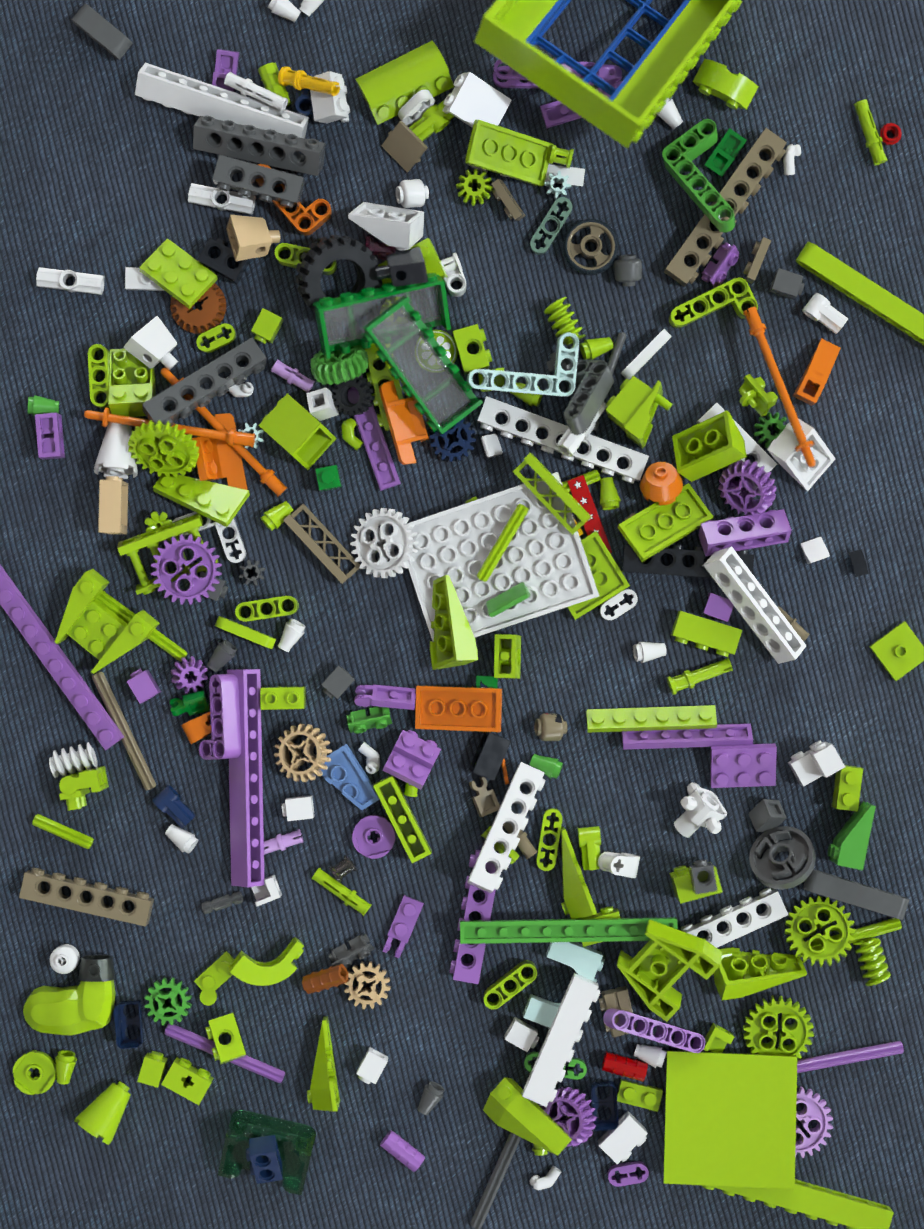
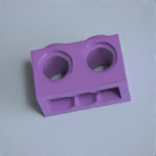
[35,413,65,460]

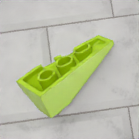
[430,575,478,670]
[561,827,597,919]
[714,947,807,1001]
[307,1016,340,1112]
[483,1077,572,1156]

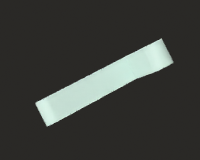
[467,333,579,396]

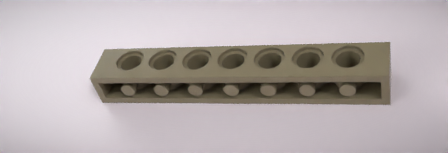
[664,128,787,287]

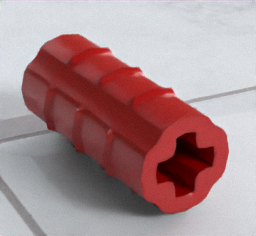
[601,1052,648,1082]

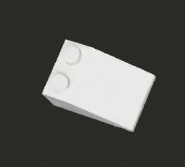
[348,202,424,251]
[767,418,835,491]

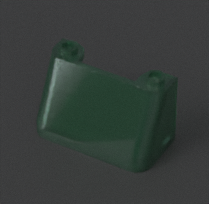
[218,1110,316,1195]

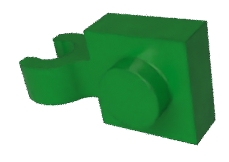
[170,690,210,716]

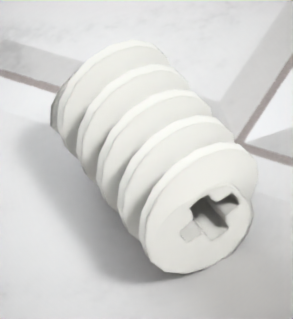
[49,742,98,778]

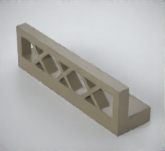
[283,504,360,584]

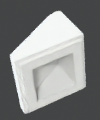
[481,434,503,459]
[800,536,830,564]

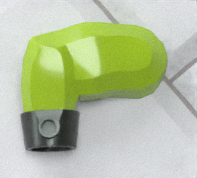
[23,955,116,1035]

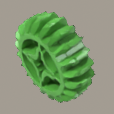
[310,345,369,385]

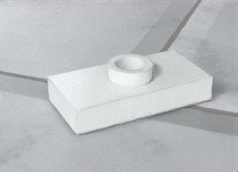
[125,267,165,291]

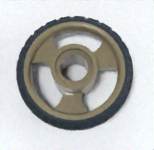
[563,219,619,275]

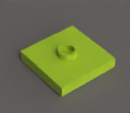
[869,621,924,681]

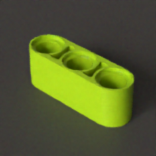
[275,243,337,275]
[88,344,110,409]
[235,596,299,622]
[483,960,537,1009]

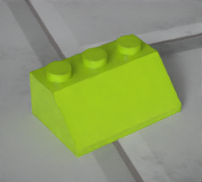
[672,410,747,482]

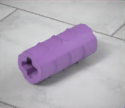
[380,1130,425,1172]

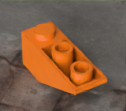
[793,338,841,406]

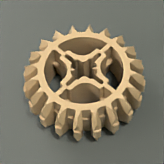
[274,724,332,782]

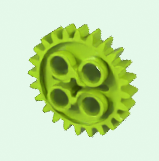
[128,420,199,478]
[784,896,856,967]
[743,996,814,1059]

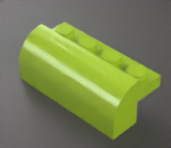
[355,41,455,125]

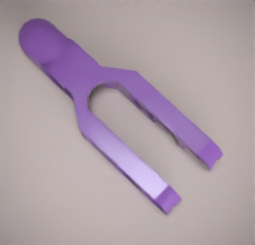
[493,58,622,89]

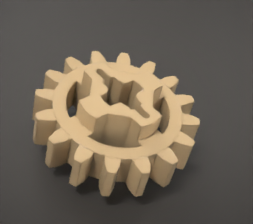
[344,961,391,1009]

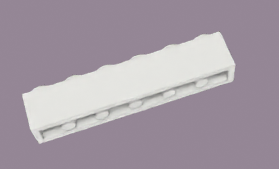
[522,973,600,1107]

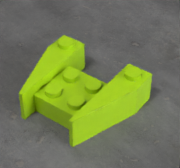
[55,569,160,674]
[617,920,722,1022]

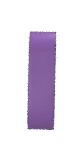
[608,1161,649,1187]

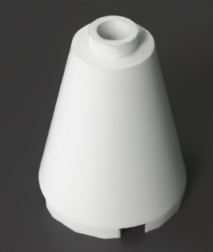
[94,422,138,479]

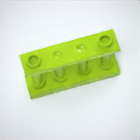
[117,513,218,595]

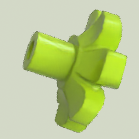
[145,511,172,532]

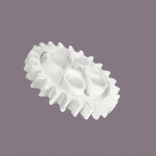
[350,508,418,578]

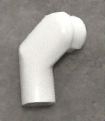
[227,376,254,398]
[530,1166,561,1191]

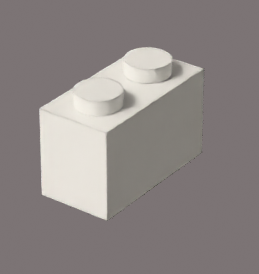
[598,1111,648,1164]

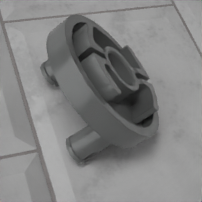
[749,826,816,889]

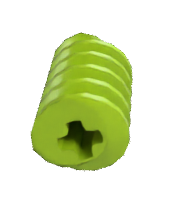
[544,297,586,345]
[853,937,891,986]

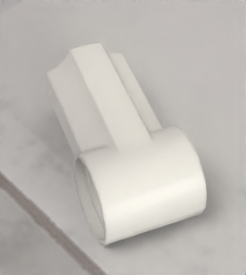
[802,293,848,334]

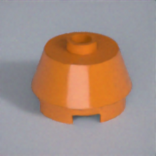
[640,462,683,505]

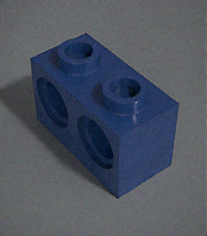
[246,1135,283,1184]

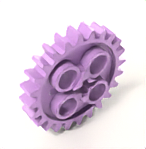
[795,1086,833,1158]

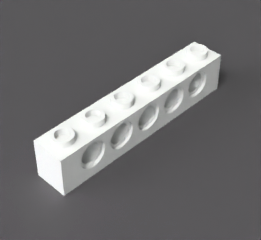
[703,547,806,664]
[467,762,545,893]
[681,888,789,948]

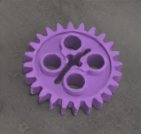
[151,534,222,605]

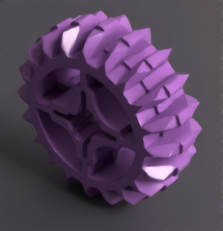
[718,459,777,516]
[541,1087,597,1147]

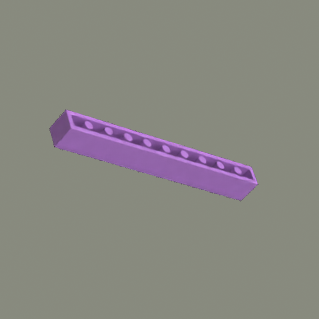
[227,669,265,887]

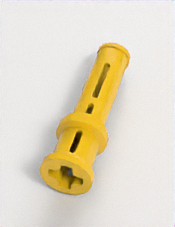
[278,66,340,96]

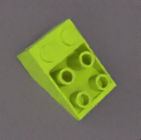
[108,349,156,417]

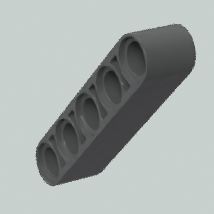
[803,869,910,920]

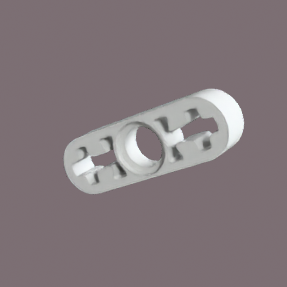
[621,329,672,380]

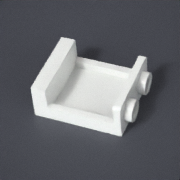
[442,72,511,128]

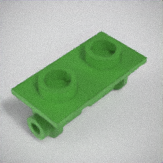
[346,707,392,733]

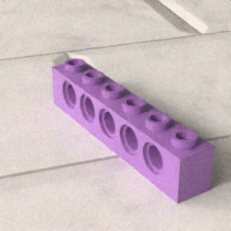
[450,850,496,984]

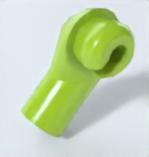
[341,418,363,451]

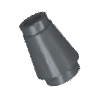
[207,640,237,672]
[417,1081,444,1115]

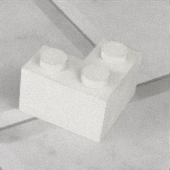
[788,740,845,787]

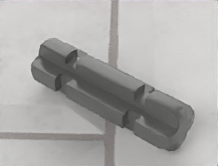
[201,891,244,914]

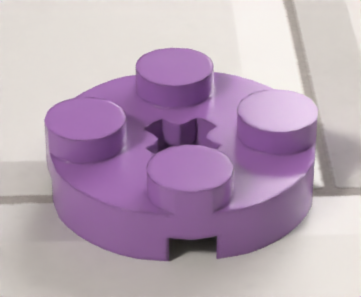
[352,815,396,859]

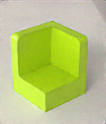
[704,1023,734,1053]

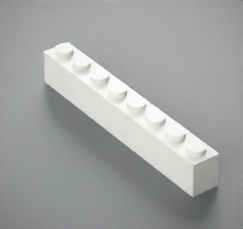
[135,63,309,138]

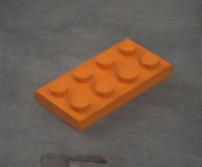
[415,686,502,732]

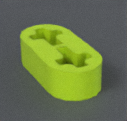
[196,323,236,353]

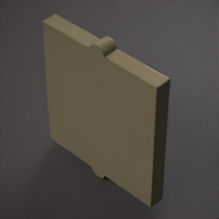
[381,121,428,173]

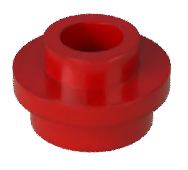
[880,123,902,145]

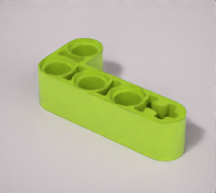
[669,278,758,328]

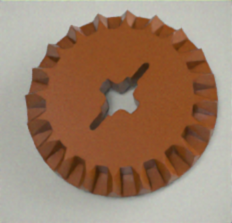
[170,283,226,334]

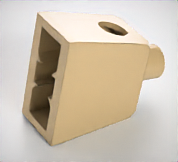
[226,215,280,261]

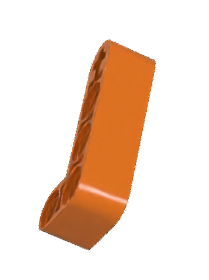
[255,164,332,236]

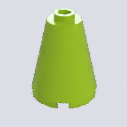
[74,1081,131,1145]

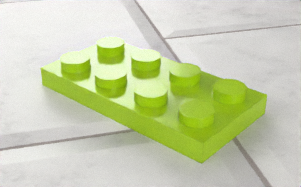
[465,119,553,187]
[617,483,713,562]

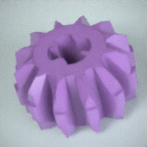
[171,656,208,693]

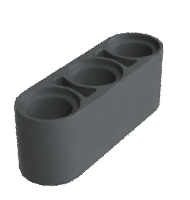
[71,3,133,60]

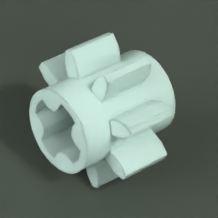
[544,171,571,199]
[238,423,264,449]

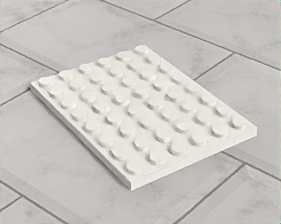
[407,472,599,641]

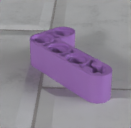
[199,674,242,760]

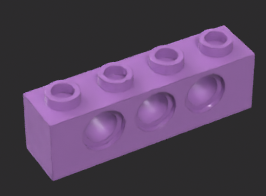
[698,509,792,556]

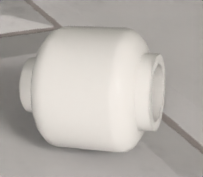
[396,179,429,208]
[49,944,80,974]

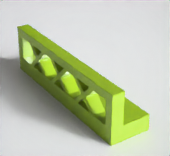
[513,453,591,535]

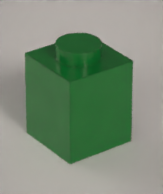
[315,465,342,492]

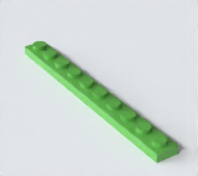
[460,917,677,944]

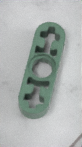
[530,197,572,255]

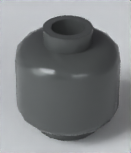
[614,254,643,286]

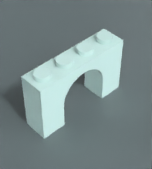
[523,942,605,1028]

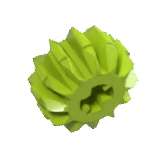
[456,168,493,206]

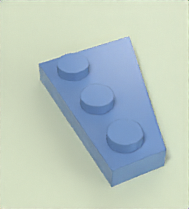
[310,744,380,810]

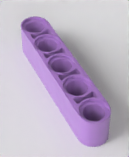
[603,1008,705,1053]

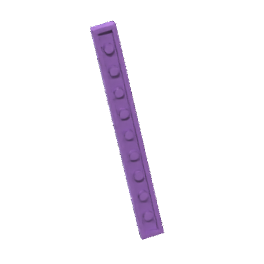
[0,565,124,750]

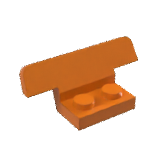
[379,380,429,465]
[192,413,247,490]

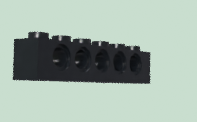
[621,543,754,578]

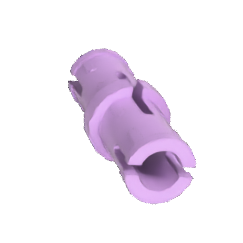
[271,360,315,393]
[264,829,304,855]

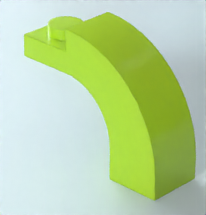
[228,937,304,986]

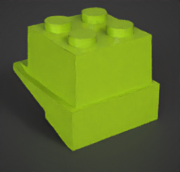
[606,376,673,449]

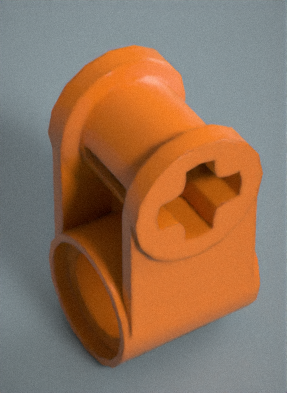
[181,712,211,744]

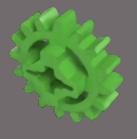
[144,978,192,1025]

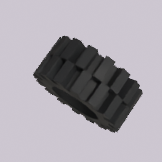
[332,376,375,416]

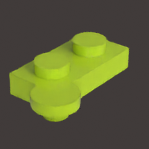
[194,951,234,1006]

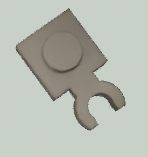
[469,777,500,817]

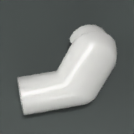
[783,144,801,175]
[358,742,380,774]

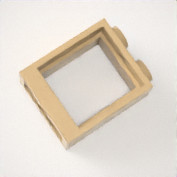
[98,476,128,535]

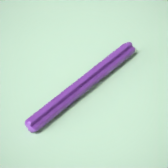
[164,1023,285,1083]
[797,1041,904,1073]

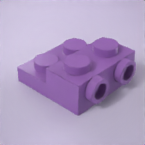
[382,730,441,790]

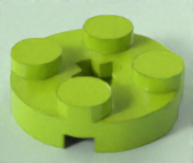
[13,1050,56,1095]

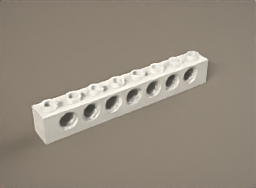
[477,396,649,484]

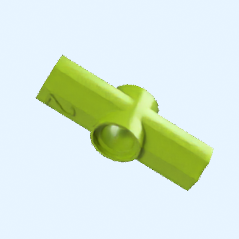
[409,100,455,142]

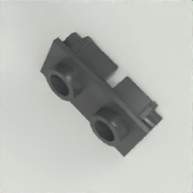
[329,934,375,968]

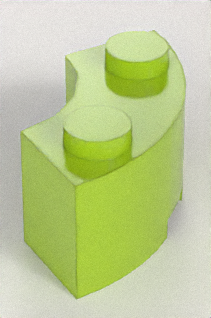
[693,59,759,110]

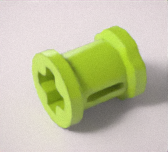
[549,144,574,168]

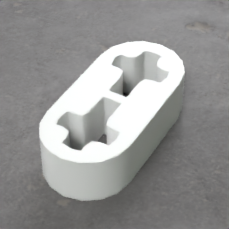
[398,89,435,126]
[600,589,638,620]

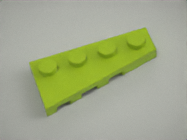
[153,473,250,527]

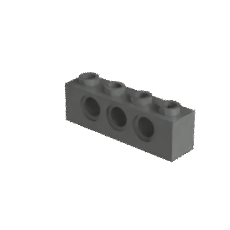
[212,155,305,208]

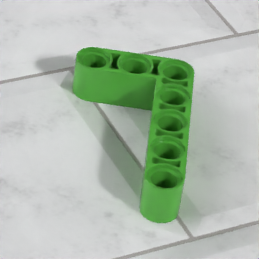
[662,119,735,233]

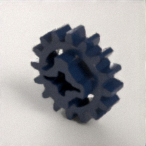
[429,416,476,462]

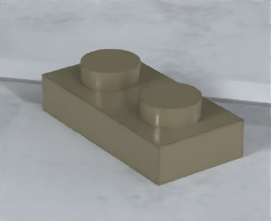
[492,179,526,221]
[743,237,771,284]

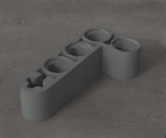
[564,360,614,435]

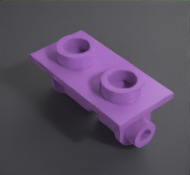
[701,242,740,288]

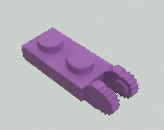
[354,685,416,710]
[382,895,424,958]

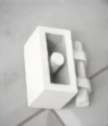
[310,71,350,124]

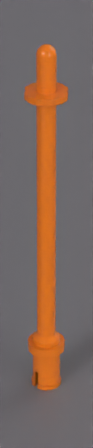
[743,307,816,468]
[160,368,288,497]
[84,407,255,447]

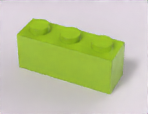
[671,611,742,657]

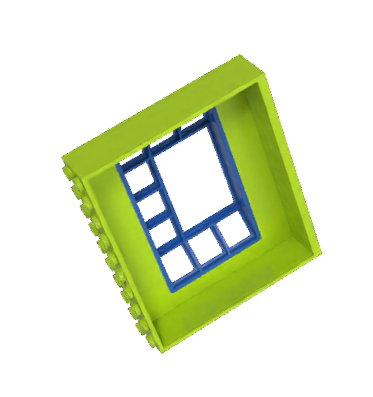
[474,0,743,149]

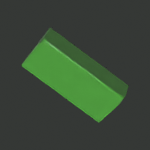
[486,582,531,617]

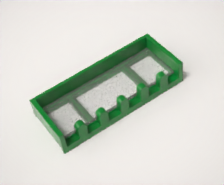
[313,273,451,359]
[362,296,483,434]

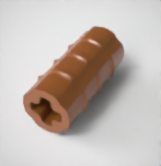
[302,964,349,994]

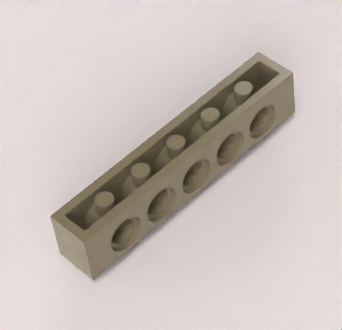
[19,868,154,927]

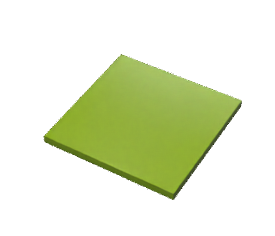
[663,1051,797,1190]

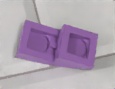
[212,49,239,92]

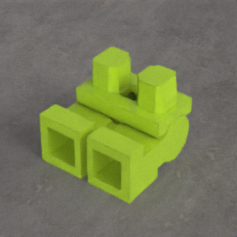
[59,766,109,811]

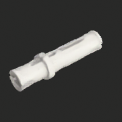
[224,72,288,112]

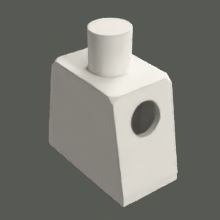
[124,316,178,370]

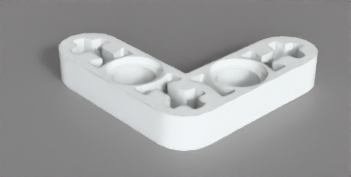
[173,512,246,563]

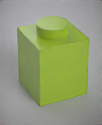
[251,308,284,344]
[137,1051,168,1088]

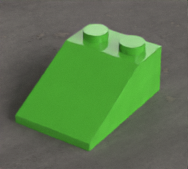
[828,801,876,870]

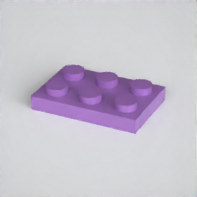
[710,743,777,788]

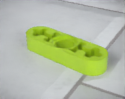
[215,616,276,649]
[536,808,562,871]

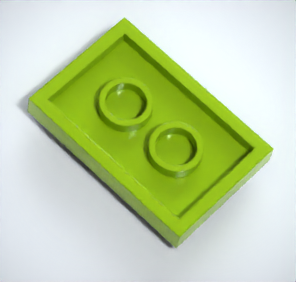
[139,238,217,309]

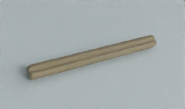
[92,672,156,791]

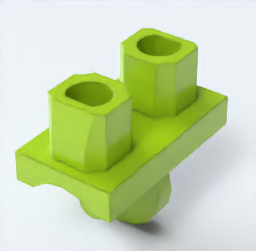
[739,374,778,417]

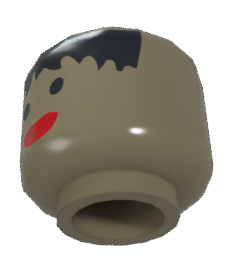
[534,713,567,741]

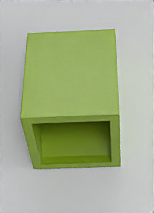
[258,393,337,470]

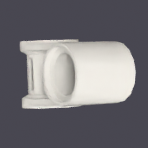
[440,253,466,297]
[598,852,640,878]

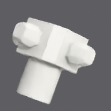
[674,782,727,838]

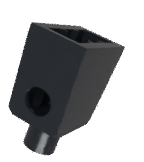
[375,247,428,287]

